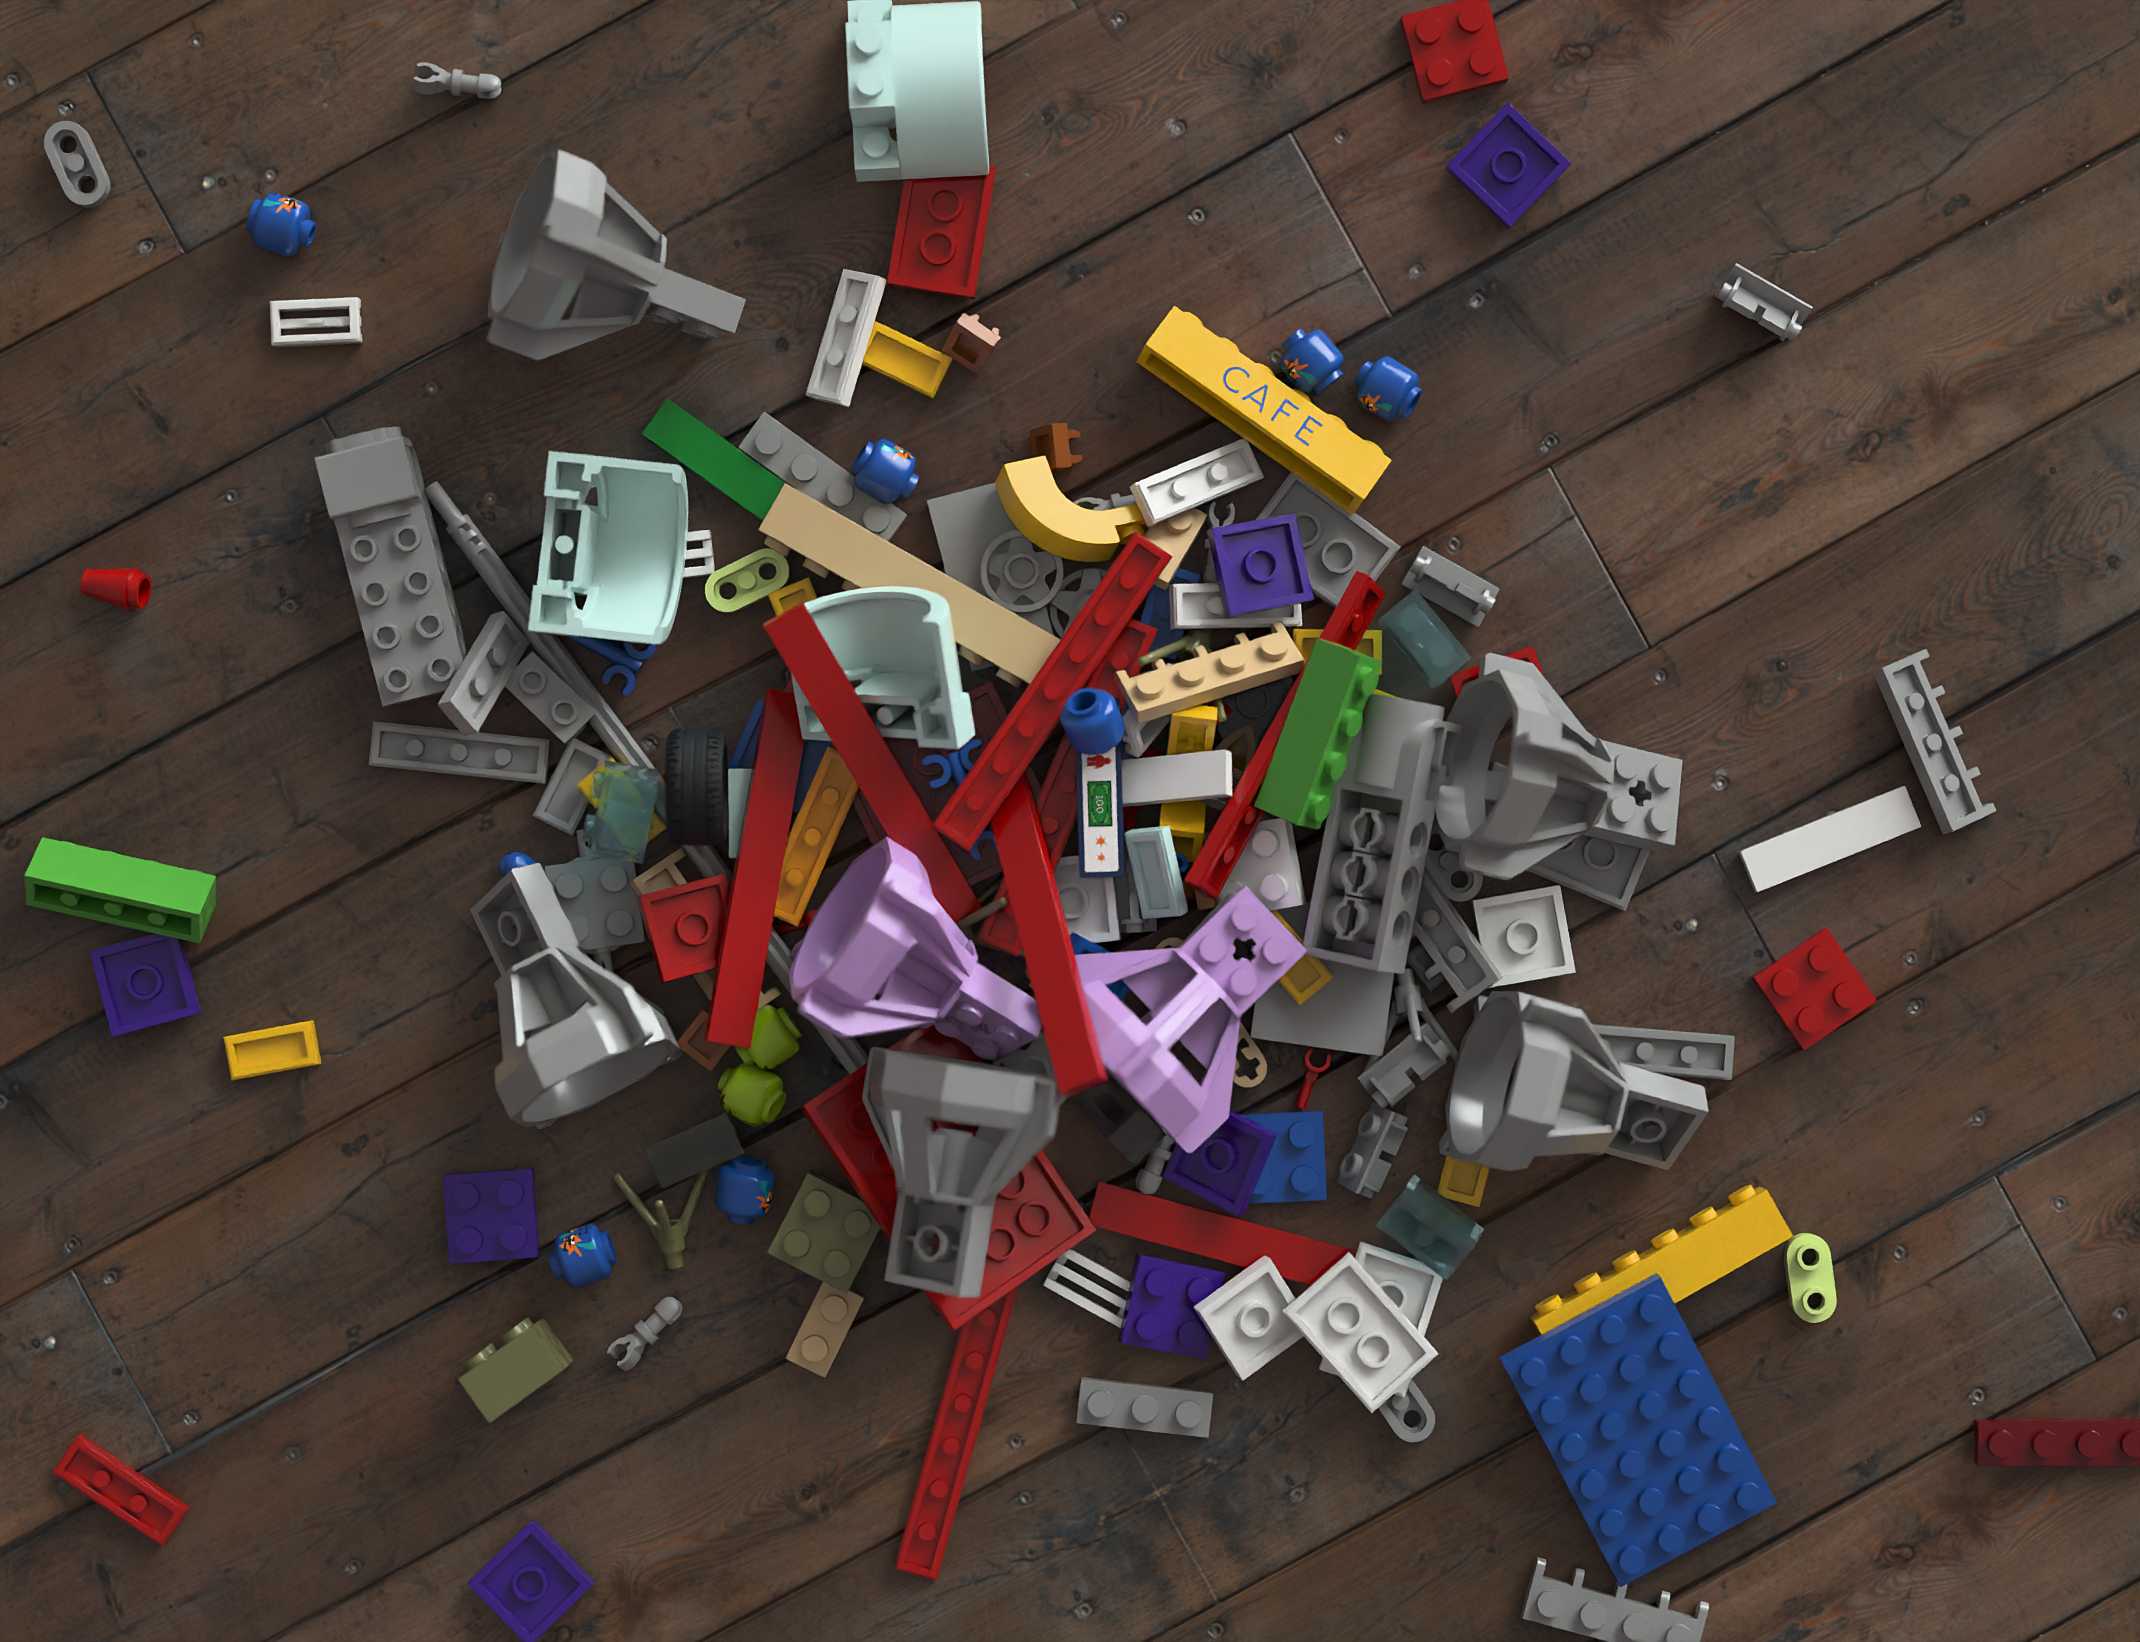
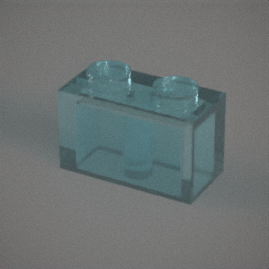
[1377,589,1472,688]
[582,760,659,864]
[1376,1174,1484,1281]

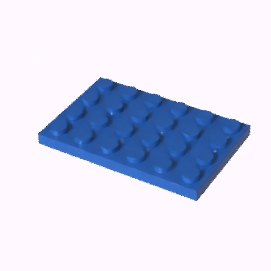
[1499,1273,1777,1587]

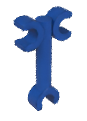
[548,634,657,696]
[922,739,998,861]

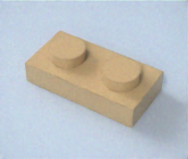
[1144,508,1208,591]
[785,1282,865,1378]

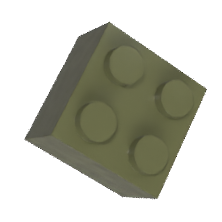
[767,1169,880,1294]
[458,1317,573,1423]

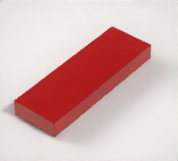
[52,1434,190,1547]

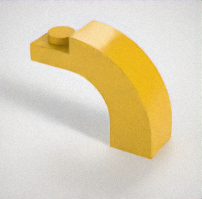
[994,456,1149,562]
[1158,705,1218,862]

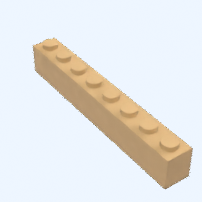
[758,483,1060,689]

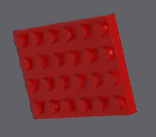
[800,1025,1096,1332]

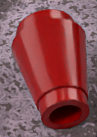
[80,568,152,612]

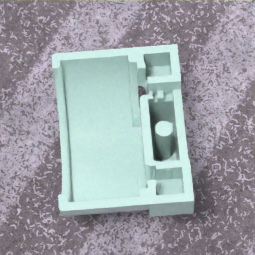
[846,0,989,182]
[528,451,688,644]
[791,586,975,749]

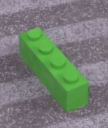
[1254,638,1382,829]
[24,837,216,943]

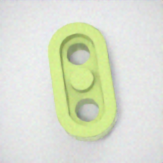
[705,548,790,613]
[1784,1233,1837,1323]

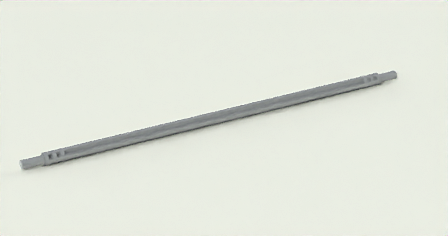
[423,481,869,1074]

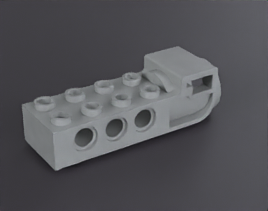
[315,427,468,707]
[1303,694,1463,974]

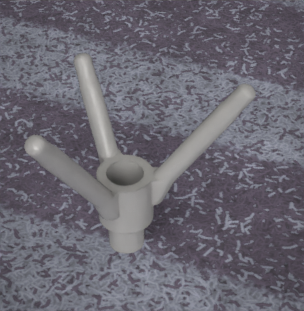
[1362,968,1459,1074]

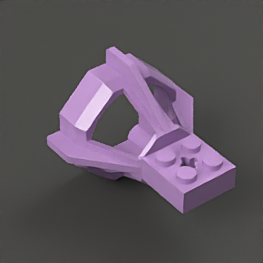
[788,837,1042,1062]
[1075,886,1308,1153]

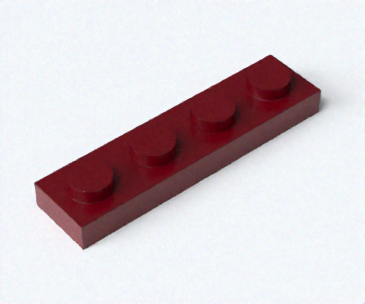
[1974,1419,2140,1466]

